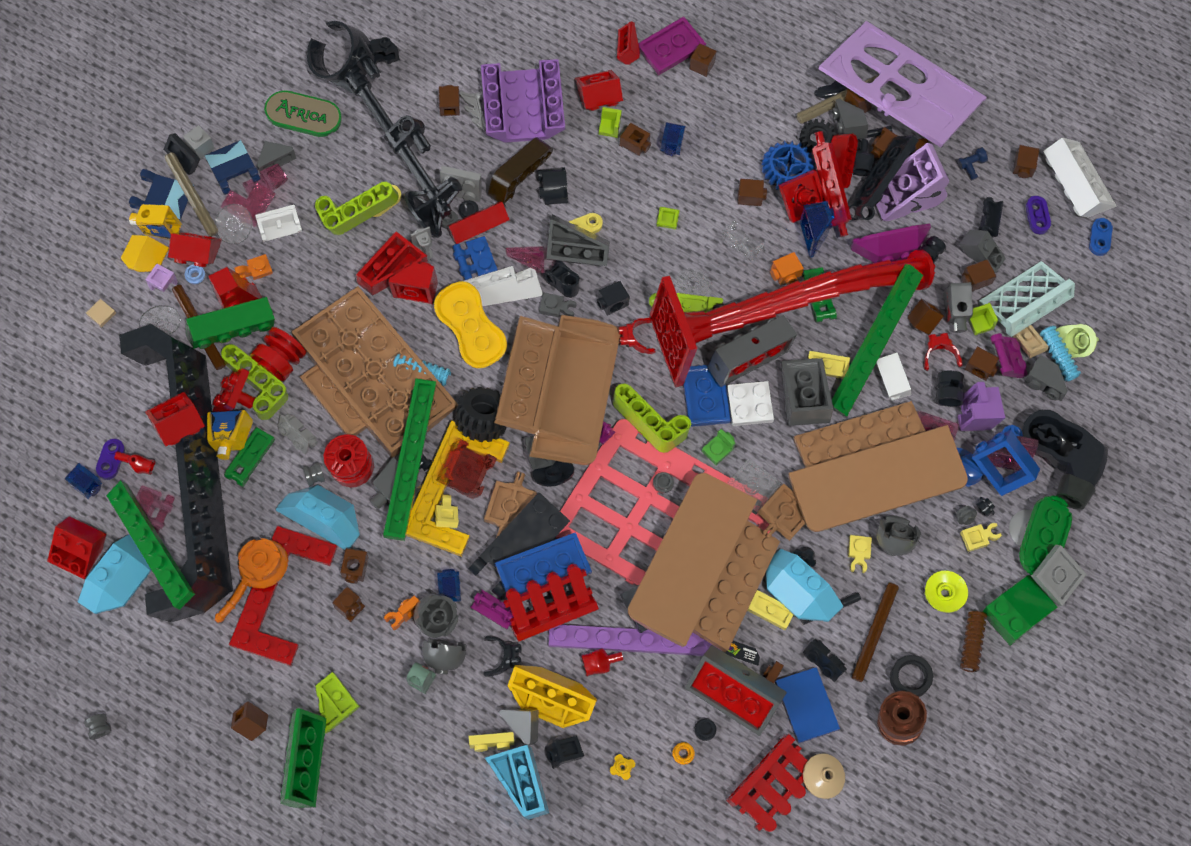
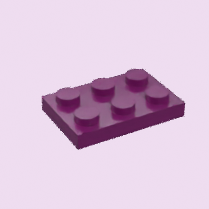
[638,16,706,75]

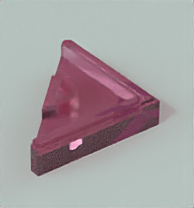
[506,246,545,273]

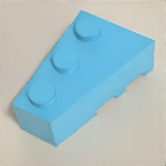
[485,745,549,820]

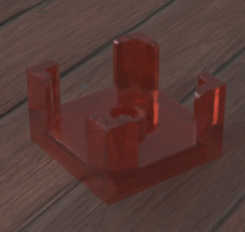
[436,439,497,499]

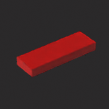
[447,201,510,244]

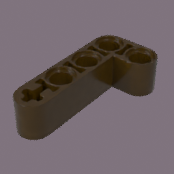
[488,137,553,207]

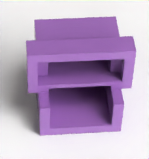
[958,382,1005,431]

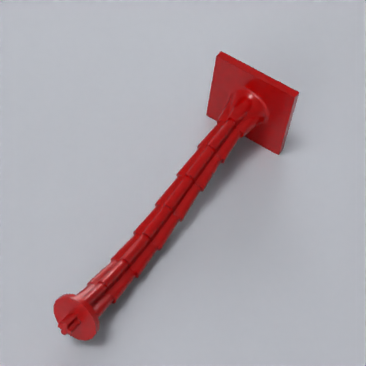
[649,250,936,388]

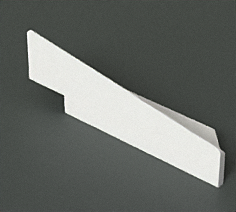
[464,266,543,306]

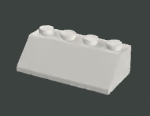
[1043,137,1117,218]

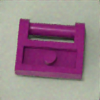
[990,333,1028,378]

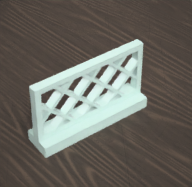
[979,261,1075,337]

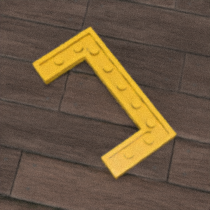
[406,420,510,557]

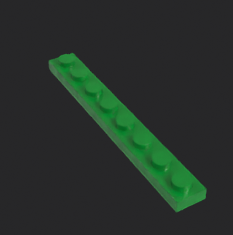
[832,264,923,417]
[383,378,437,541]
[106,480,195,610]

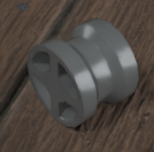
[303,462,325,487]
[84,714,111,740]

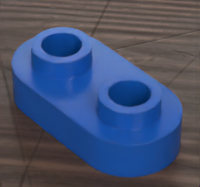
[1089,218,1113,256]

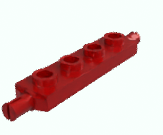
[812,131,852,237]

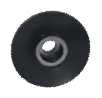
[533,461,574,487]

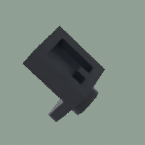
[546,735,584,769]

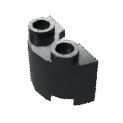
[369,37,400,65]
[538,167,568,205]

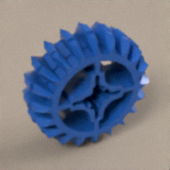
[762,140,815,190]

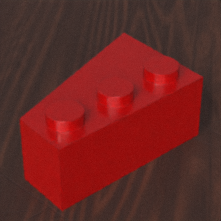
[356,231,428,296]
[208,267,262,309]

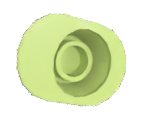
[1056,324,1099,358]

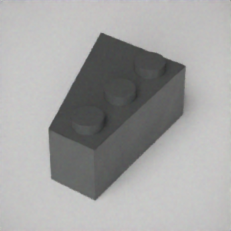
[546,214,610,266]

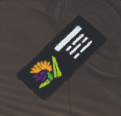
[723,641,760,666]

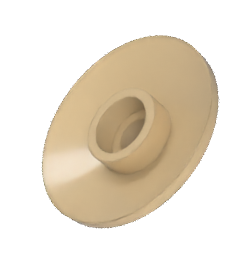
[803,754,845,799]

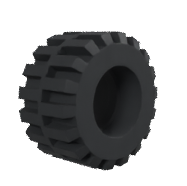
[455,387,507,442]

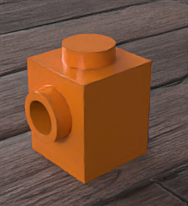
[770,252,804,286]

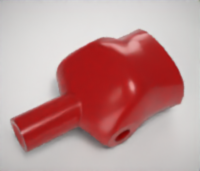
[114,451,156,475]
[581,648,623,677]

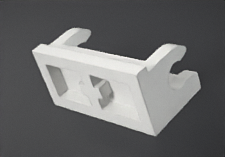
[255,205,302,242]
[876,353,911,400]

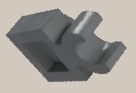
[539,292,577,318]

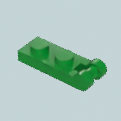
[803,267,837,323]
[224,427,275,487]

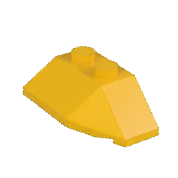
[507,665,597,728]

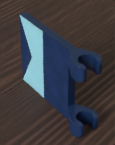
[205,140,261,195]
[129,169,194,220]

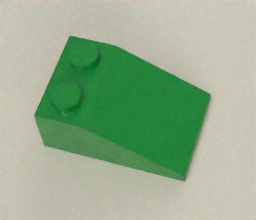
[982,575,1058,646]

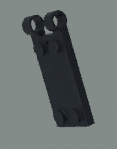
[848,135,919,220]
[468,492,570,598]

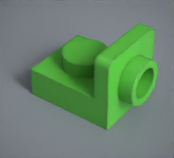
[702,429,735,465]

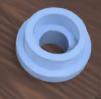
[184,264,205,284]

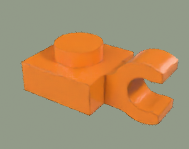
[234,254,273,280]
[384,595,419,630]

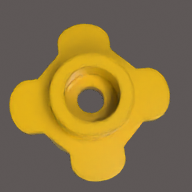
[610,754,635,780]

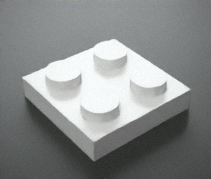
[727,381,774,426]

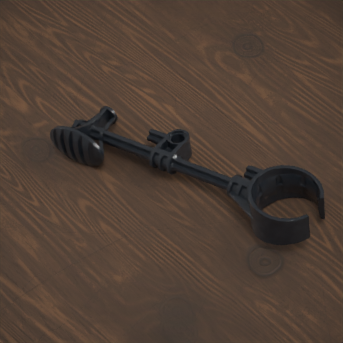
[307,21,463,238]

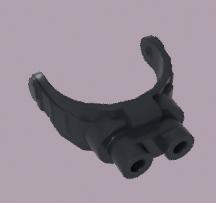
[483,636,522,677]

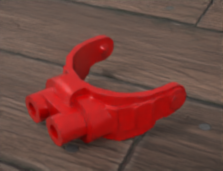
[619,318,656,354]
[924,333,962,371]

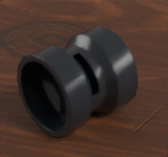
[920,236,946,264]

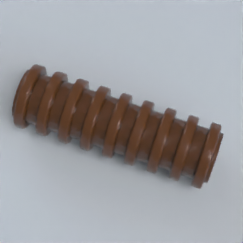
[960,611,987,672]

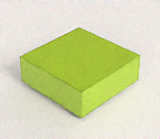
[657,207,680,230]

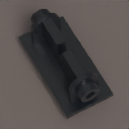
[978,197,1003,238]
[803,638,847,682]

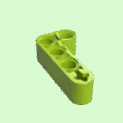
[315,182,399,235]
[221,344,288,420]
[612,384,691,453]

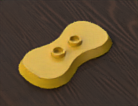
[434,281,507,368]

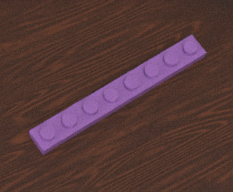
[549,625,722,656]

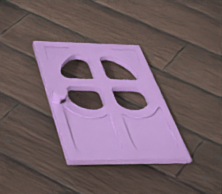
[818,21,987,148]

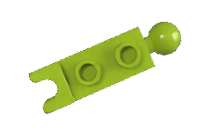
[649,293,723,312]

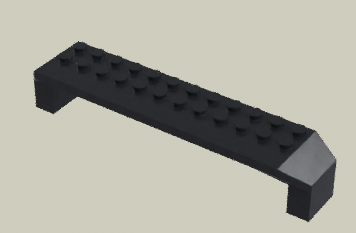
[119,324,233,622]

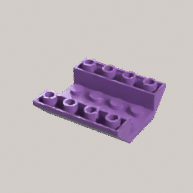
[481,59,565,143]

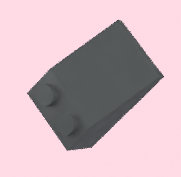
[781,358,833,426]

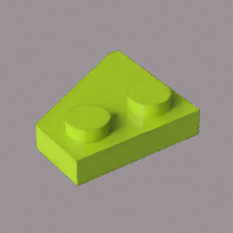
[315,672,360,734]

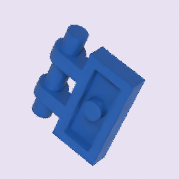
[453,236,498,280]

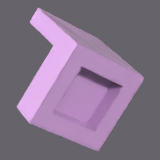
[145,264,178,292]

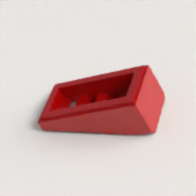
[617,21,640,65]

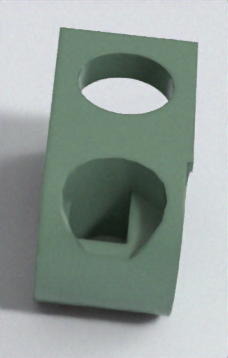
[407,662,437,694]

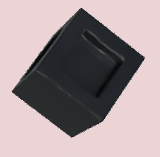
[597,281,630,316]

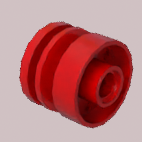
[250,327,307,382]
[323,434,374,488]

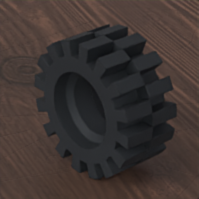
[799,119,836,153]

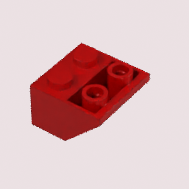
[47,516,106,579]

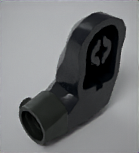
[1022,410,1108,510]

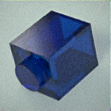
[661,122,685,156]
[64,463,102,499]
[437,569,461,602]

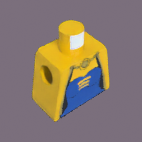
[129,204,182,240]
[207,410,253,460]

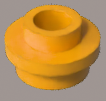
[672,742,695,765]

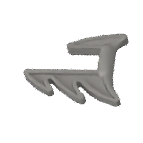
[459,91,486,130]

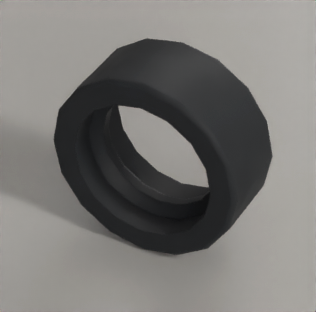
[889,655,934,697]

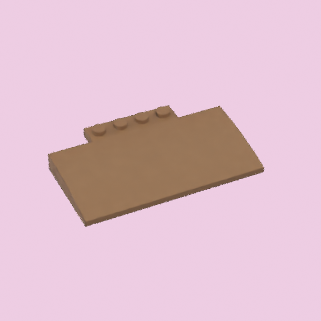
[292,286,458,458]

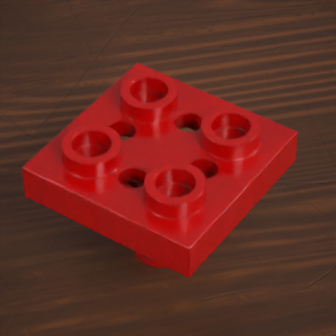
[779,170,827,223]
[212,368,256,412]

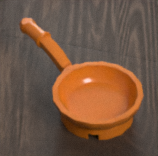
[215,538,289,623]

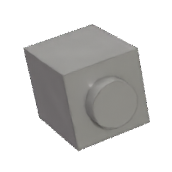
[183,125,215,159]

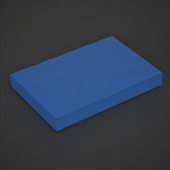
[683,365,731,427]
[775,667,840,744]

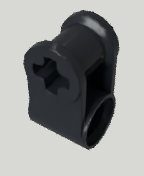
[542,260,580,298]

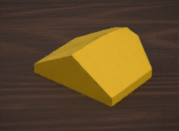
[121,235,169,272]

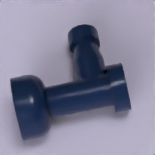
[957,147,988,181]

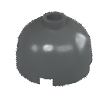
[876,516,921,556]
[414,594,459,638]
[422,639,467,674]

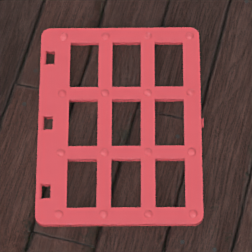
[555,419,770,585]

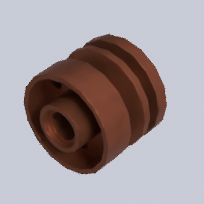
[877,691,927,746]

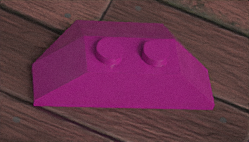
[851,223,931,263]

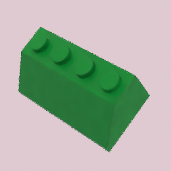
[185,297,275,349]
[280,708,327,808]

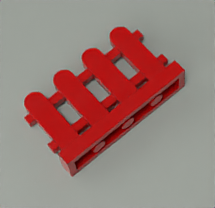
[503,564,599,642]
[726,734,808,832]

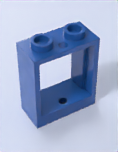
[972,430,1040,496]

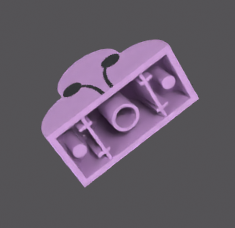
[876,143,949,221]

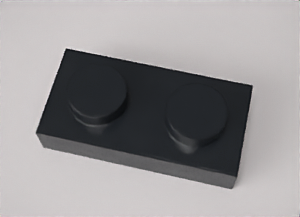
[163,133,200,175]

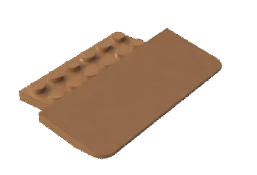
[494,315,620,465]
[789,401,968,532]
[628,473,780,652]

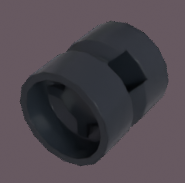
[936,370,965,407]

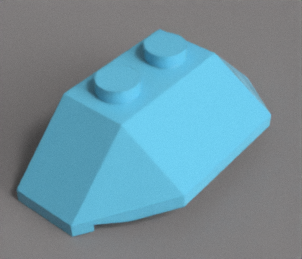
[276,485,360,550]
[78,534,151,614]
[766,549,843,622]

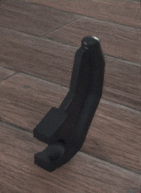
[815,80,849,99]

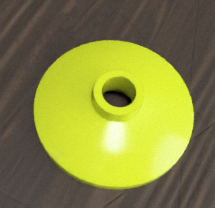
[925,571,968,613]

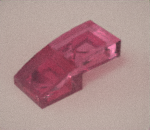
[243,163,288,201]

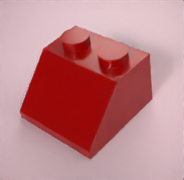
[574,70,623,110]
[168,232,222,267]
[389,262,438,304]
[145,392,205,447]

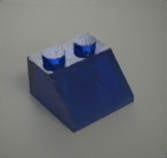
[800,201,835,258]

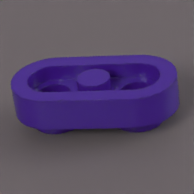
[1025,196,1051,235]
[96,439,125,480]

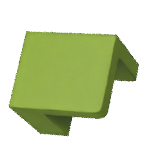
[598,107,622,138]
[968,303,998,335]

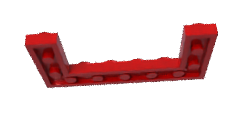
[229,526,338,666]

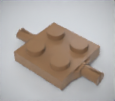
[484,472,537,538]
[757,483,805,541]

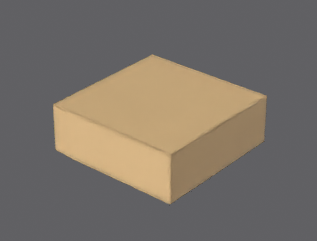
[86,299,116,327]

